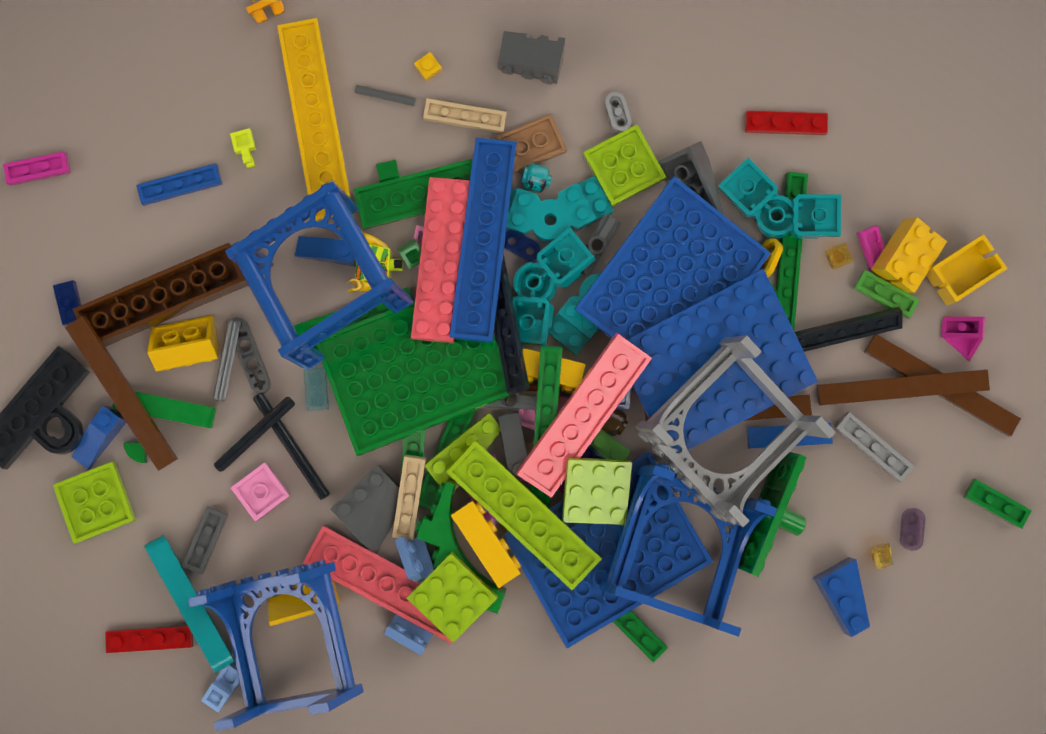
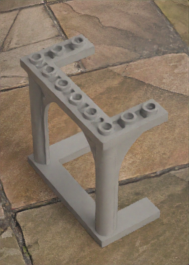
[635,335,836,527]

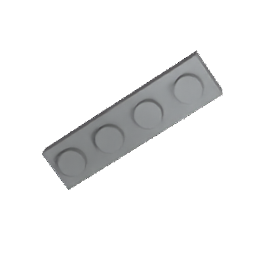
[835,412,915,482]

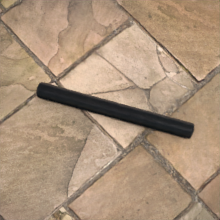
[253,393,330,500]

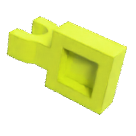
[230,128,257,168]

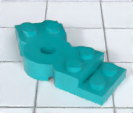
[718,158,842,239]
[506,176,614,243]
[512,227,596,346]
[548,273,600,356]

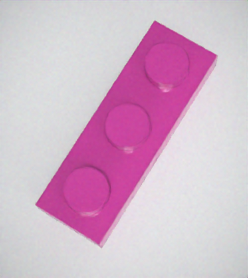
[3,151,70,186]

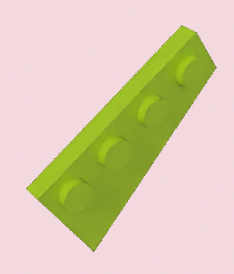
[425,413,501,494]

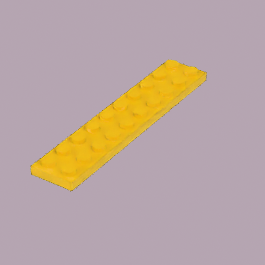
[277,18,354,222]

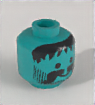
[521,163,552,193]

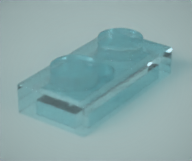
[304,368,329,412]

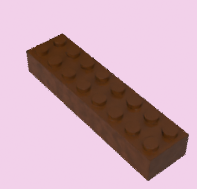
[73,243,249,347]

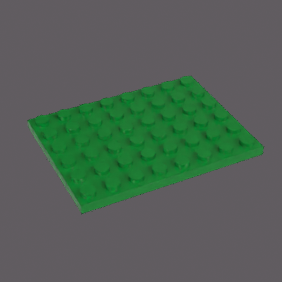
[316,300,511,457]

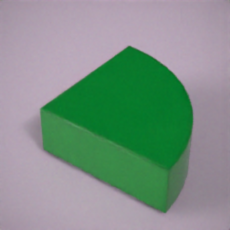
[124,442,147,463]

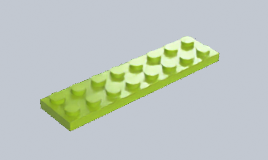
[447,441,602,590]

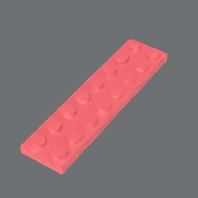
[411,177,470,343]
[516,333,652,498]
[302,525,453,644]

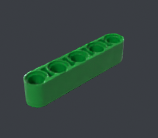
[112,391,217,429]

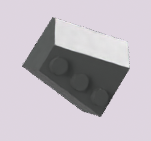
[498,31,565,84]
[330,465,400,553]

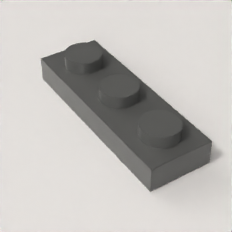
[182,507,229,574]

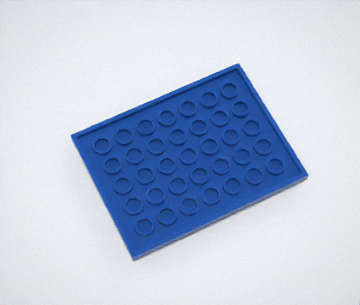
[574,176,771,339]
[626,269,818,453]
[503,451,713,648]

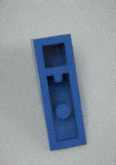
[295,236,356,267]
[72,406,126,470]

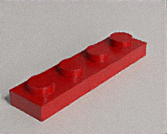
[745,111,828,135]
[105,625,194,653]

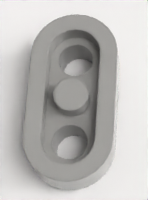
[605,92,632,133]

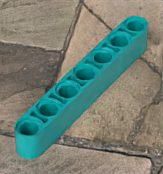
[144,534,235,674]

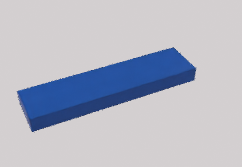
[136,163,222,206]
[746,423,833,449]

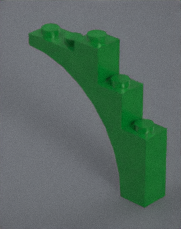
[415,478,506,614]

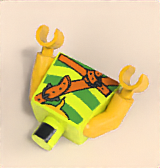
[347,230,404,293]

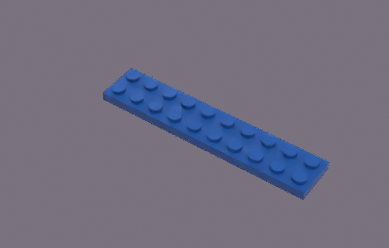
[450,138,517,343]

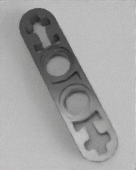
[232,317,271,393]

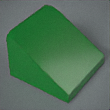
[376,160,400,182]
[397,239,421,270]

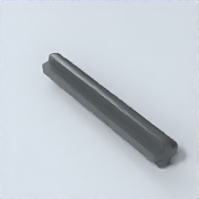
[213,319,241,401]

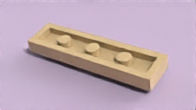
[423,98,507,134]
[392,454,426,541]

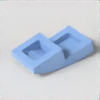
[201,663,240,713]

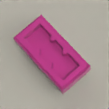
[856,225,885,271]

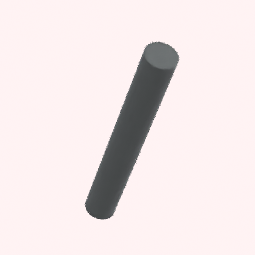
[355,85,416,106]

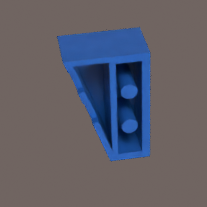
[813,557,870,637]

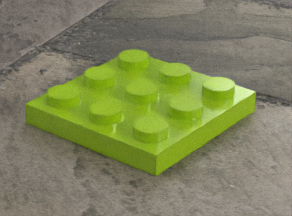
[583,124,666,207]
[562,458,632,525]
[53,462,136,544]
[407,552,498,643]

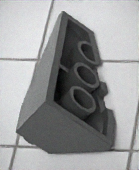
[658,141,724,215]

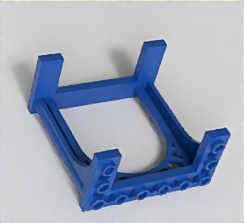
[225,181,414,371]
[599,463,777,637]
[188,560,364,731]

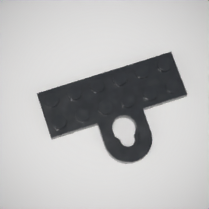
[0,346,90,470]

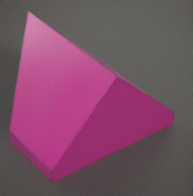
[941,317,986,362]

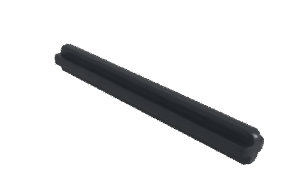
[214,397,295,472]

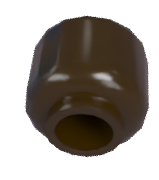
[601,408,629,437]

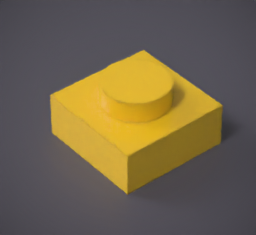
[414,52,442,82]

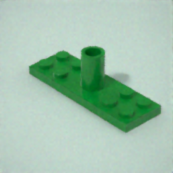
[738,452,807,577]

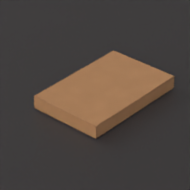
[495,114,567,174]

